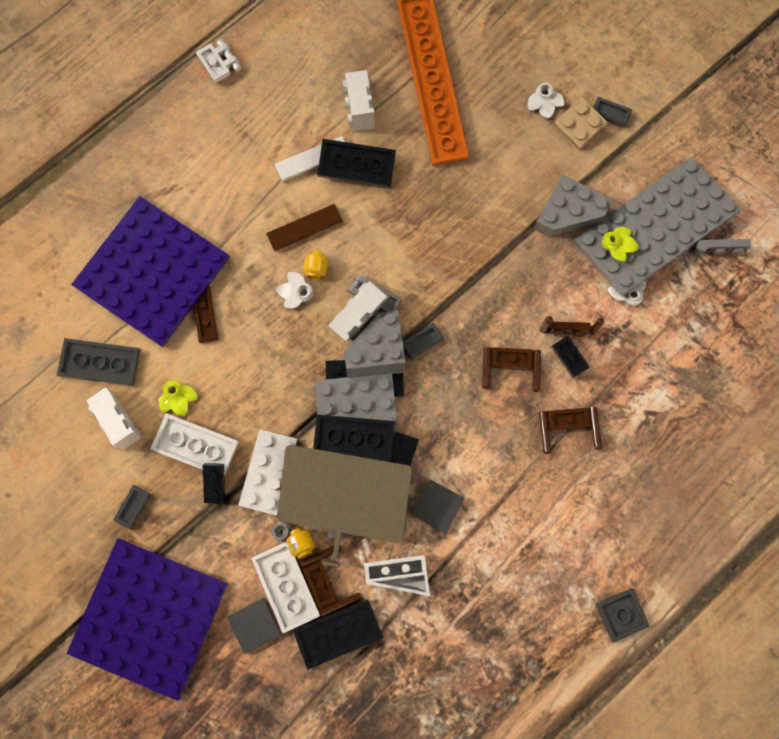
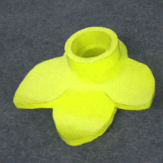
[602,227,639,262]
[159,380,198,417]

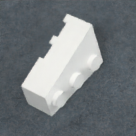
[342,70,375,132]
[328,281,389,341]
[86,387,143,450]
[364,555,430,596]

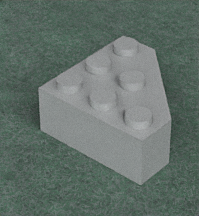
[534,174,613,237]
[344,311,406,378]

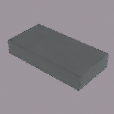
[593,97,632,128]
[403,323,444,360]
[113,485,152,530]

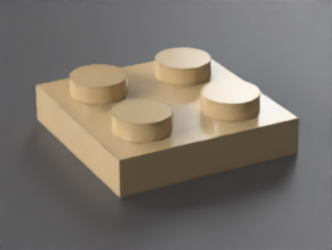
[554,97,607,149]

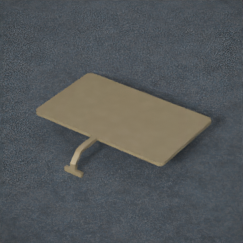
[277,445,412,567]

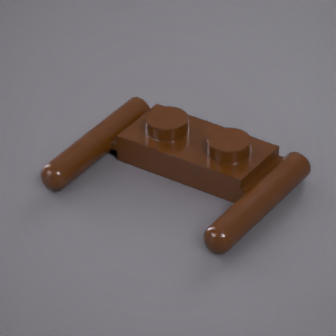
[539,316,604,337]
[482,347,541,392]
[539,407,602,454]
[299,546,362,618]

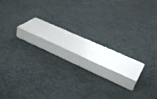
[275,136,345,182]

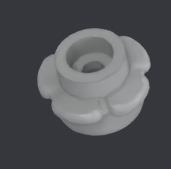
[271,522,291,542]

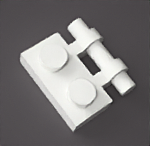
[196,39,241,84]

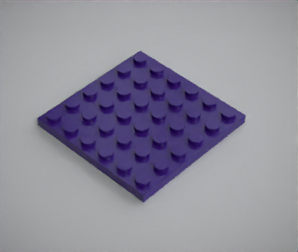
[71,196,230,348]
[66,538,228,701]

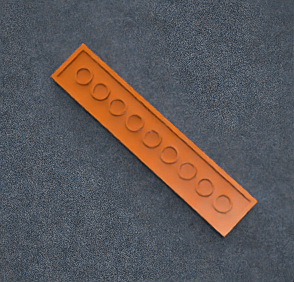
[397,0,469,166]

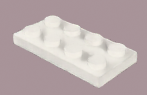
[150,413,239,475]
[238,430,298,516]
[251,542,321,633]

